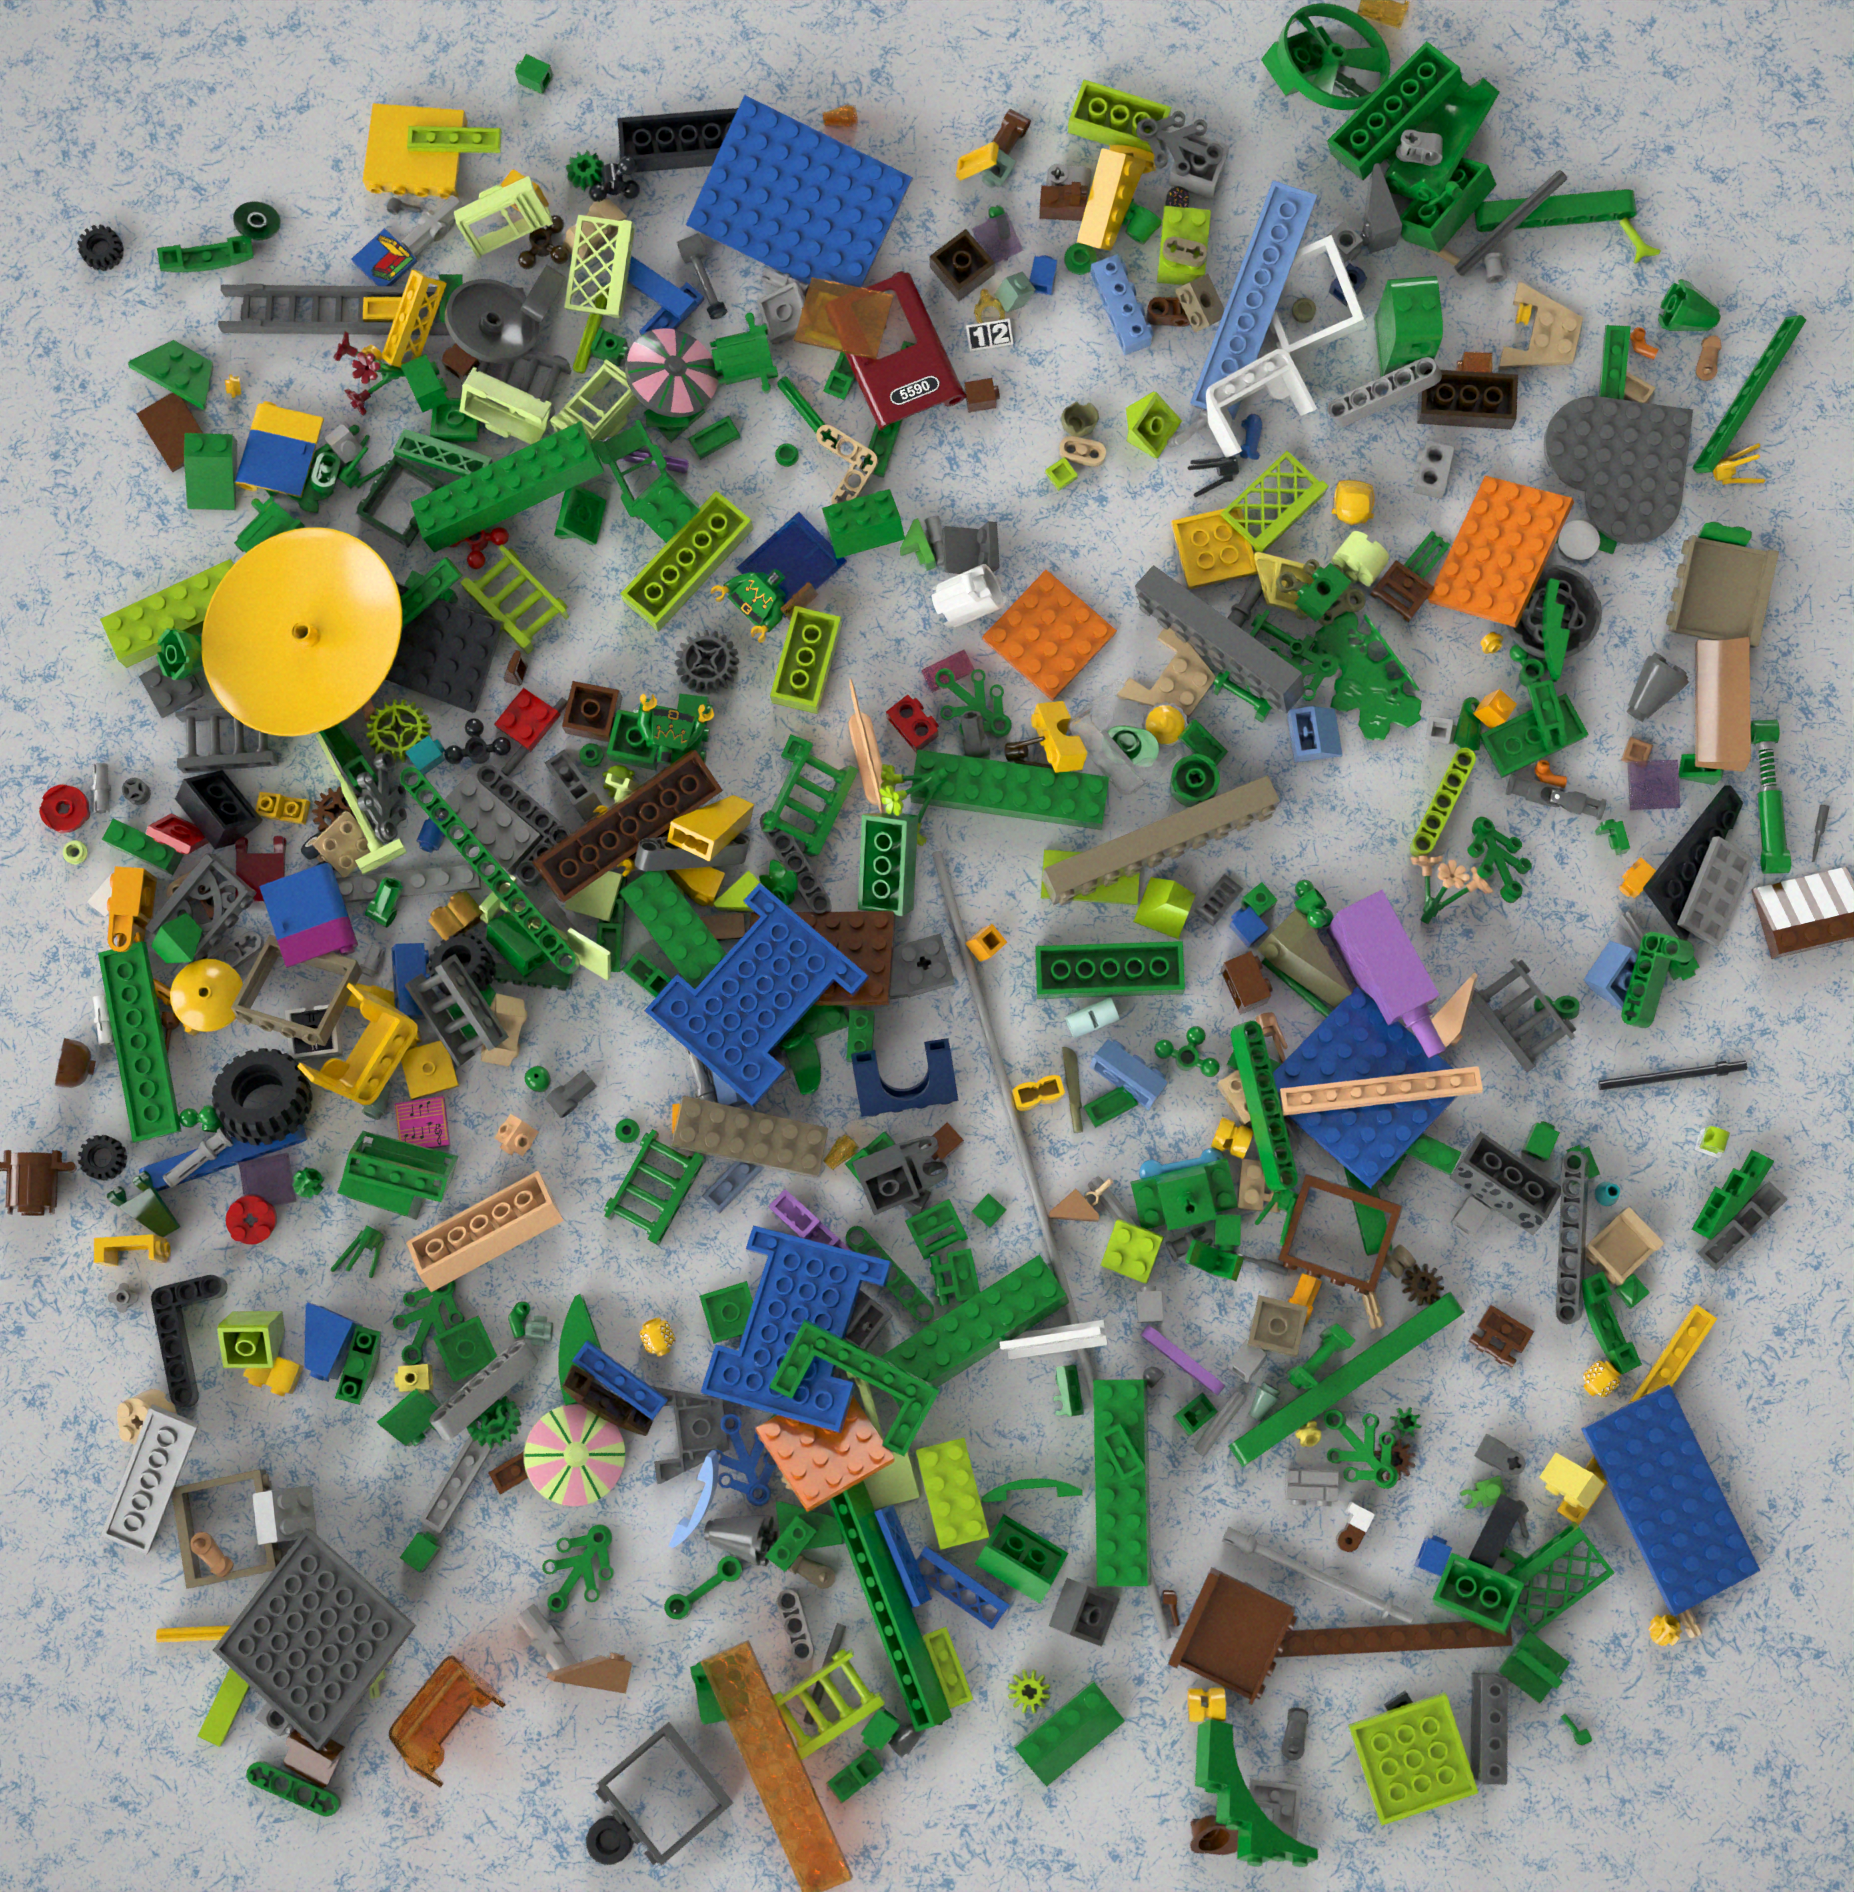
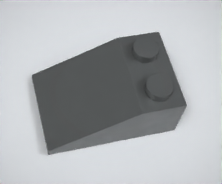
[1360,163,1402,254]

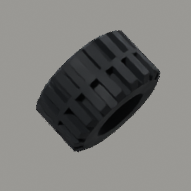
[428,933,496,996]

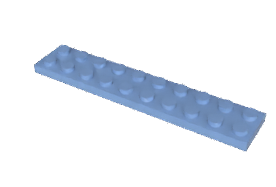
[1190,180,1317,420]

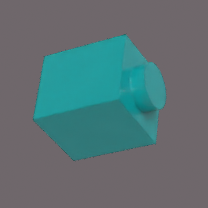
[405,735,446,775]

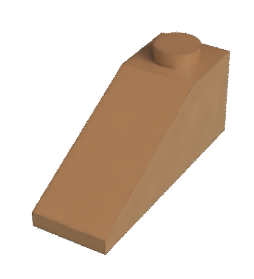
[546,1652,632,1694]

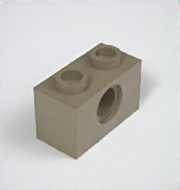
[1175,274,1225,333]

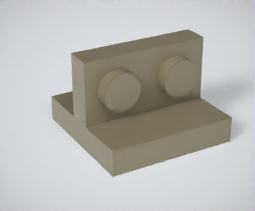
[1247,1295,1308,1357]

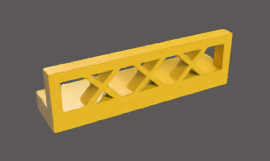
[381,269,447,368]

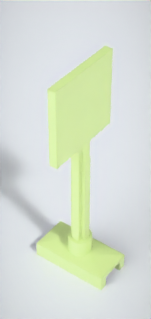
[316,733,407,875]
[564,773,640,921]
[479,873,611,981]
[846,1371,920,1510]

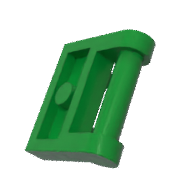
[905,1198,968,1260]

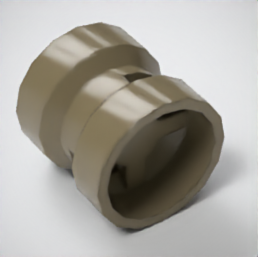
[1384,1244,1416,1279]

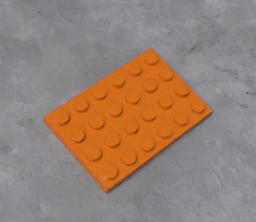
[1427,475,1574,627]

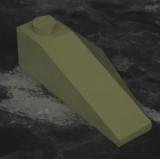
[1257,908,1353,1008]

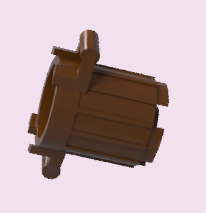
[0,1150,77,1216]

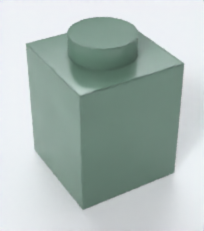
[994,271,1035,313]

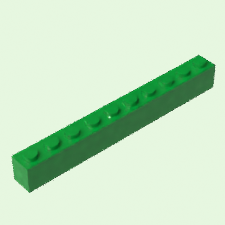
[829,1480,952,1732]

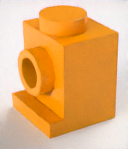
[1619,857,1656,899]

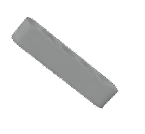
[1327,357,1442,427]
[429,1340,538,1441]

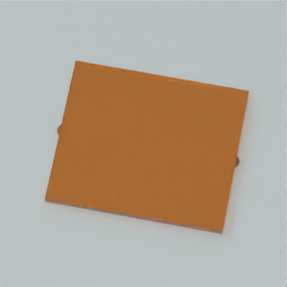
[794,277,894,359]

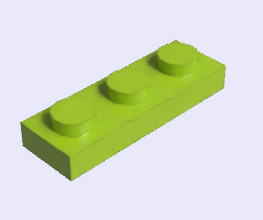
[923,1626,974,1709]

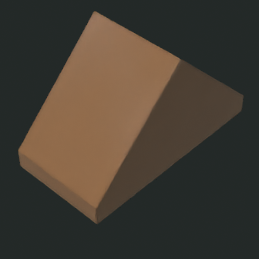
[1049,1189,1099,1222]

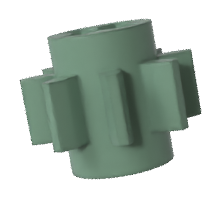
[525,1315,553,1346]

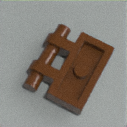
[1468,1305,1534,1368]

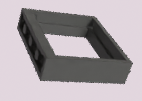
[595,1722,734,1866]

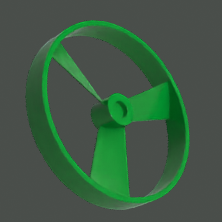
[1277,3,1391,110]

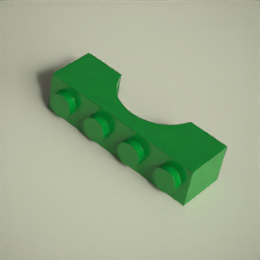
[318,722,379,794]

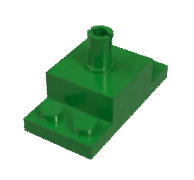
[1130,1158,1238,1231]

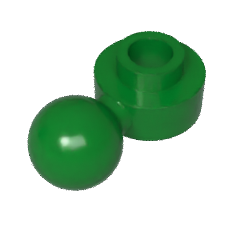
[1533,995,1580,1020]

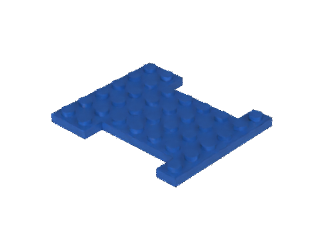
[644,883,869,1107]
[700,1225,893,1433]

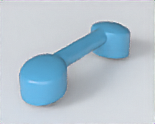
[1139,1148,1224,1179]

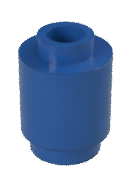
[416,817,445,853]

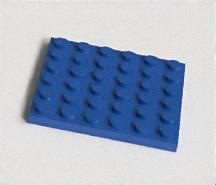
[1273,987,1458,1189]

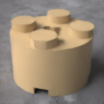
[117,1389,177,1445]

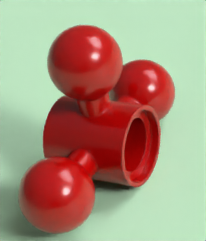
[448,527,509,570]

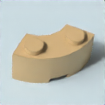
[563,198,627,263]
[481,994,527,1067]

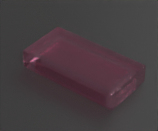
[921,649,975,693]

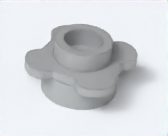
[108,1283,138,1313]

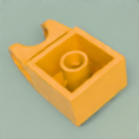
[107,866,157,952]

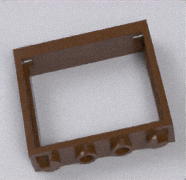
[1278,1174,1404,1295]

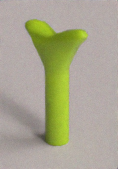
[1619,217,1661,264]

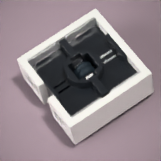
[285,1005,343,1061]

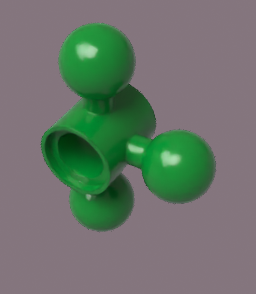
[1510,644,1549,687]
[1294,879,1334,928]
[1154,1026,1220,1077]
[179,1105,224,1133]

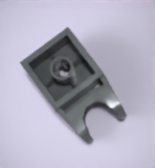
[890,933,955,1000]
[852,1136,948,1215]

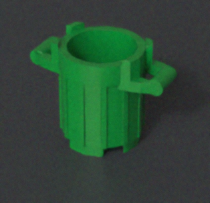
[710,313,779,394]
[234,496,305,553]

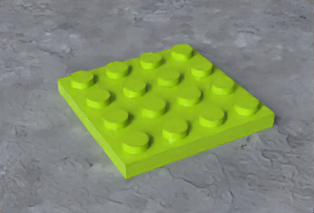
[1348,1692,1479,1826]

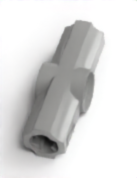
[401,195,464,257]
[516,1604,578,1670]

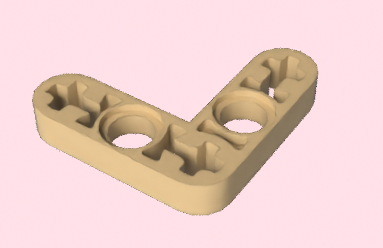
[816,425,878,504]

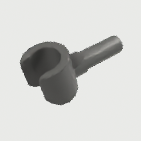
[386,197,421,215]
[1517,1500,1529,1538]

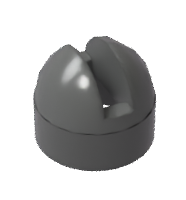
[1143,1367,1164,1389]

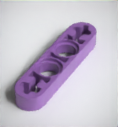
[1141,1325,1225,1396]

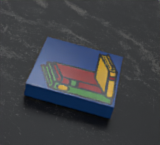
[351,228,418,286]

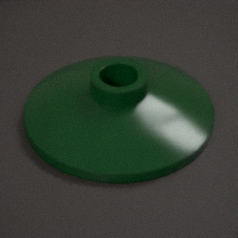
[233,201,281,240]

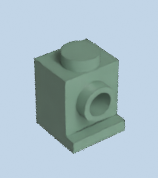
[980,149,1017,188]

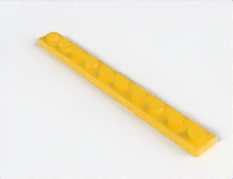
[1556,1304,1717,1526]

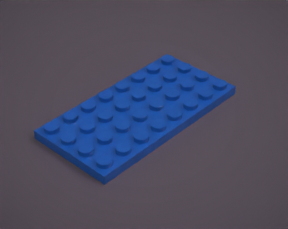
[1581,1385,1761,1616]

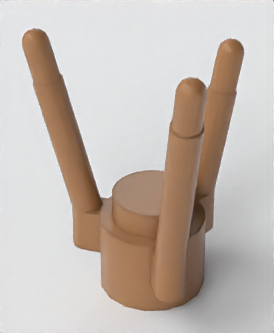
[1252,1012,1288,1063]

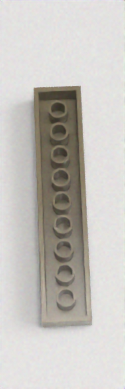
[1042,775,1280,906]

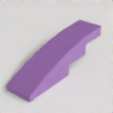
[768,1189,851,1251]

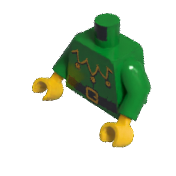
[711,569,786,643]
[637,694,714,764]

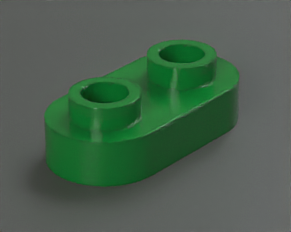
[311,452,340,493]

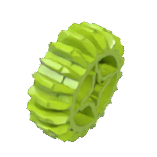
[366,699,432,763]

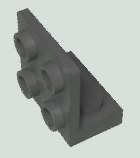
[942,521,1000,574]

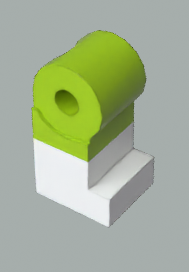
[1695,1126,1730,1158]

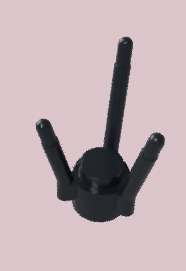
[1188,456,1239,497]

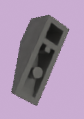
[544,750,602,822]

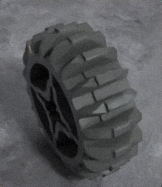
[675,630,740,695]

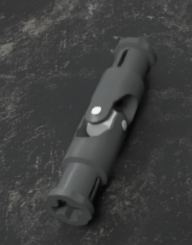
[1506,774,1607,820]

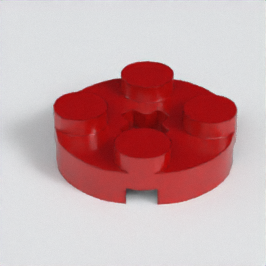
[39,784,90,834]
[225,1194,277,1245]

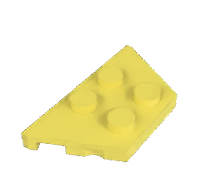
[1254,552,1315,615]

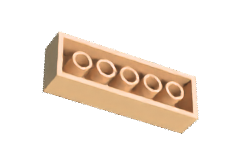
[406,1171,564,1292]

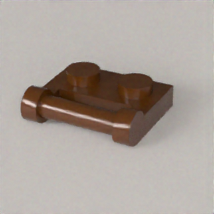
[1370,560,1435,623]

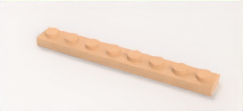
[1280,1066,1483,1115]

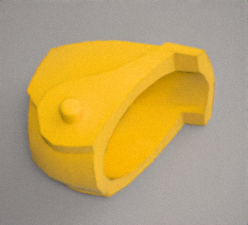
[1332,480,1375,526]

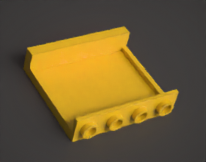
[362,103,468,199]

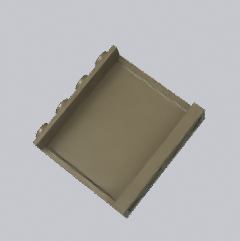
[1666,535,1779,648]

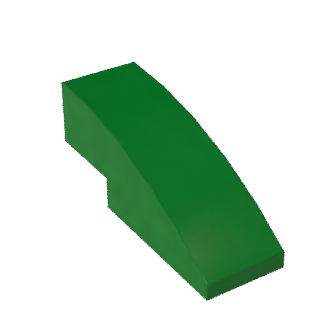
[620,951,672,998]

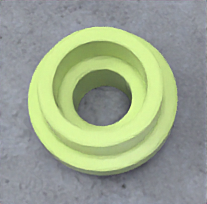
[63,840,88,865]

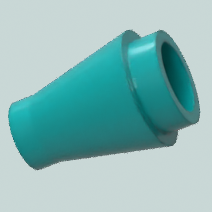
[1594,1182,1620,1206]

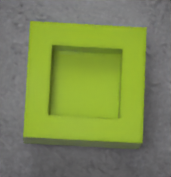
[1045,457,1078,491]

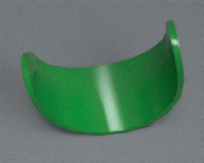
[781,1032,821,1095]

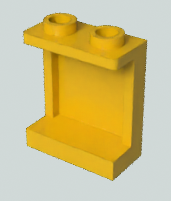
[94,1234,171,1267]

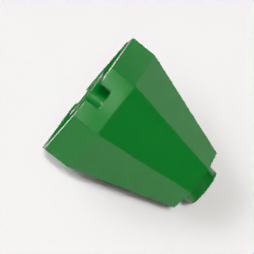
[1658,279,1721,331]
[157,628,204,680]

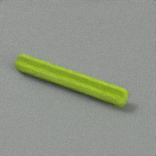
[573,286,609,374]

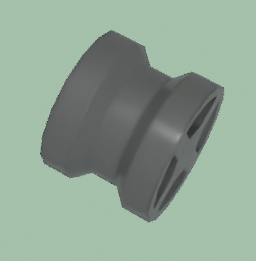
[122,777,151,805]

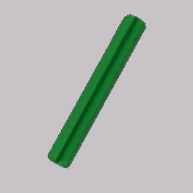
[777,376,839,452]

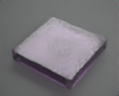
[1627,760,1680,811]
[239,1153,296,1206]

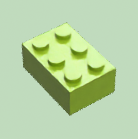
[1157,206,1211,285]

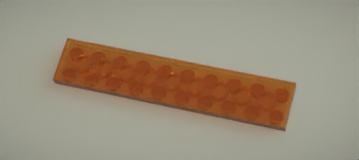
[701,1640,853,1892]

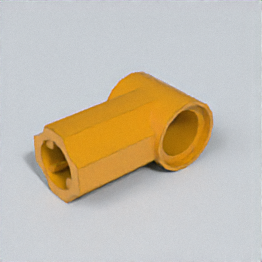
[1288,1273,1322,1327]

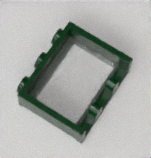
[356,455,444,548]

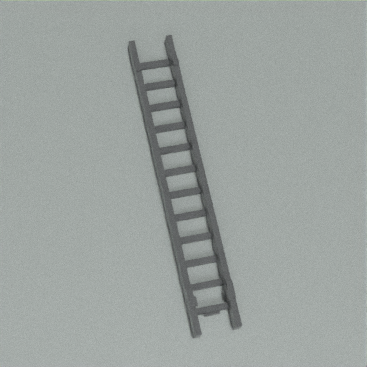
[218,283,525,335]

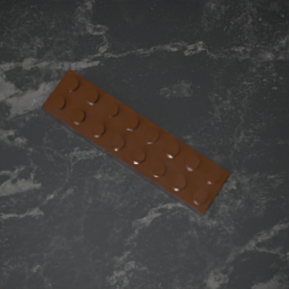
[532,750,723,903]

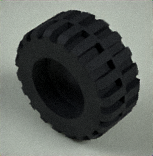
[212,1048,313,1146]

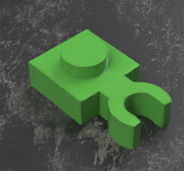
[1459,1475,1507,1509]

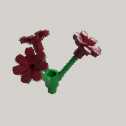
[333,331,405,416]

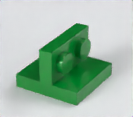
[554,485,607,545]
[1497,1630,1570,1704]

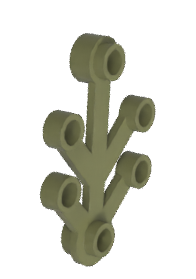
[1276,559,1366,626]

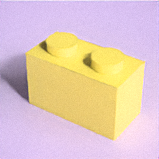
[1539,1453,1604,1510]

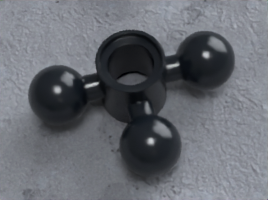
[589,156,640,202]
[444,718,511,764]

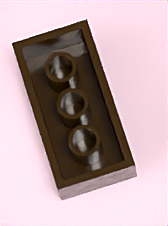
[1417,369,1518,430]

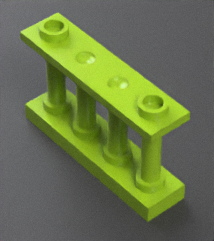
[460,545,569,655]
[765,1648,885,1762]

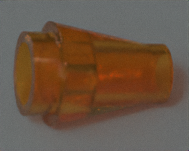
[823,103,858,127]

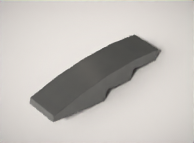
[1698,1181,1788,1271]

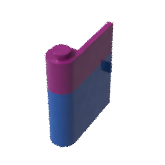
[259,863,358,968]

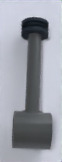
[677,234,728,319]

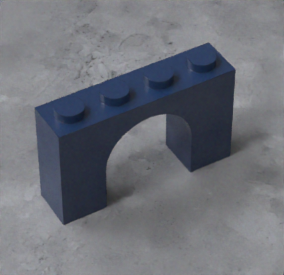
[851,1038,959,1117]

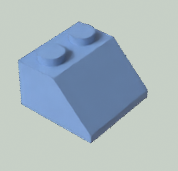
[1583,941,1637,1011]

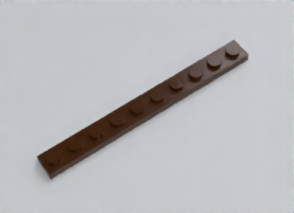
[1274,1621,1513,1658]

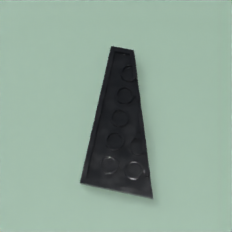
[1642,785,1743,940]

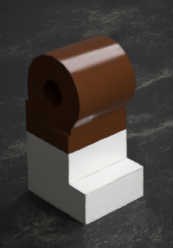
[1336,1502,1375,1552]

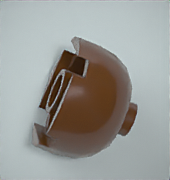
[55,1038,96,1088]

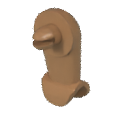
[1695,335,1722,381]
[190,1532,234,1578]

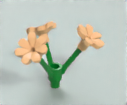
[1411,856,1493,924]

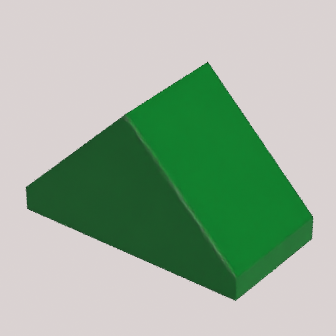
[1678,754,1724,785]
[1172,1392,1218,1436]

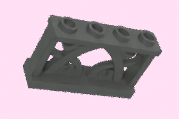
[145,853,257,965]
[1471,1673,1508,1785]

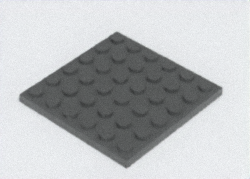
[213,1528,416,1750]

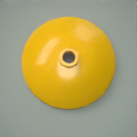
[170,959,243,1032]

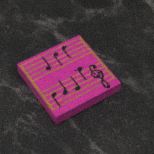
[395,1096,450,1148]

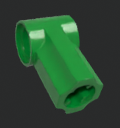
[365,877,403,928]

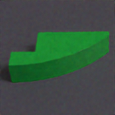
[558,1294,602,1406]

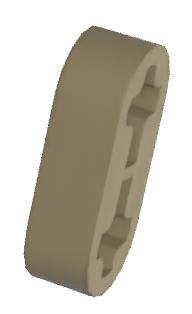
[1163,237,1207,267]

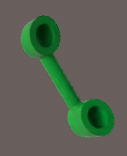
[664,1556,743,1620]

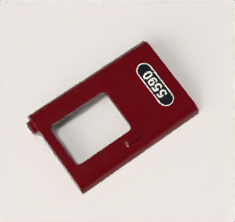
[825,271,966,431]

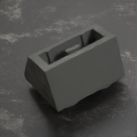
[845,1290,893,1350]

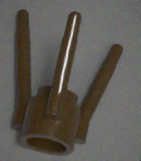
[1004,736,1054,769]

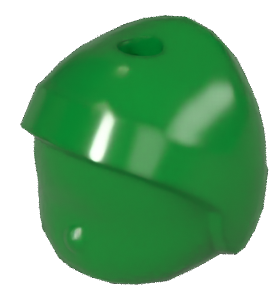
[524,1066,551,1092]

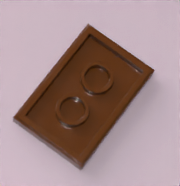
[136,392,203,473]

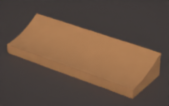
[1695,637,1751,772]

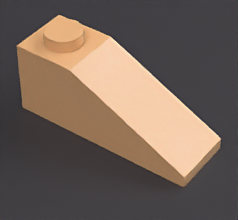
[1431,972,1478,1048]

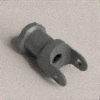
[1165,1226,1213,1262]

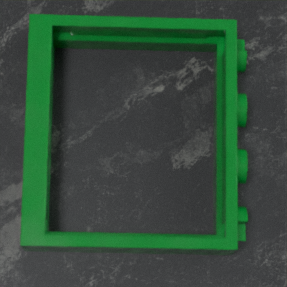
[343,1131,459,1202]

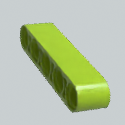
[1409,748,1476,858]

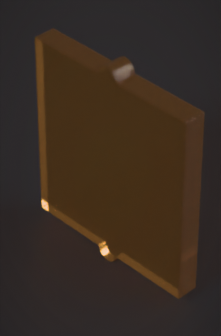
[780,582,818,621]

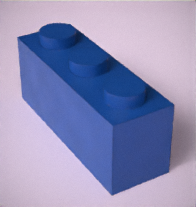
[391,943,430,1020]

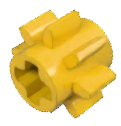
[1648,1614,1682,1646]

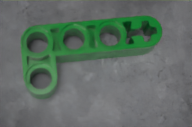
[1621,932,1694,1028]

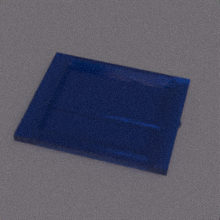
[736,512,847,618]

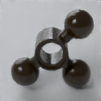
[518,215,569,269]

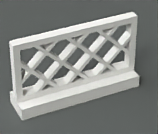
[1000,1320,1108,1360]

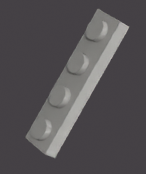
[419,1435,494,1533]

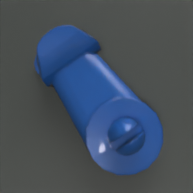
[1239,414,1262,460]

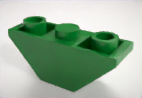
[335,1325,382,1405]

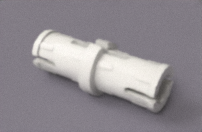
[93,995,114,1046]

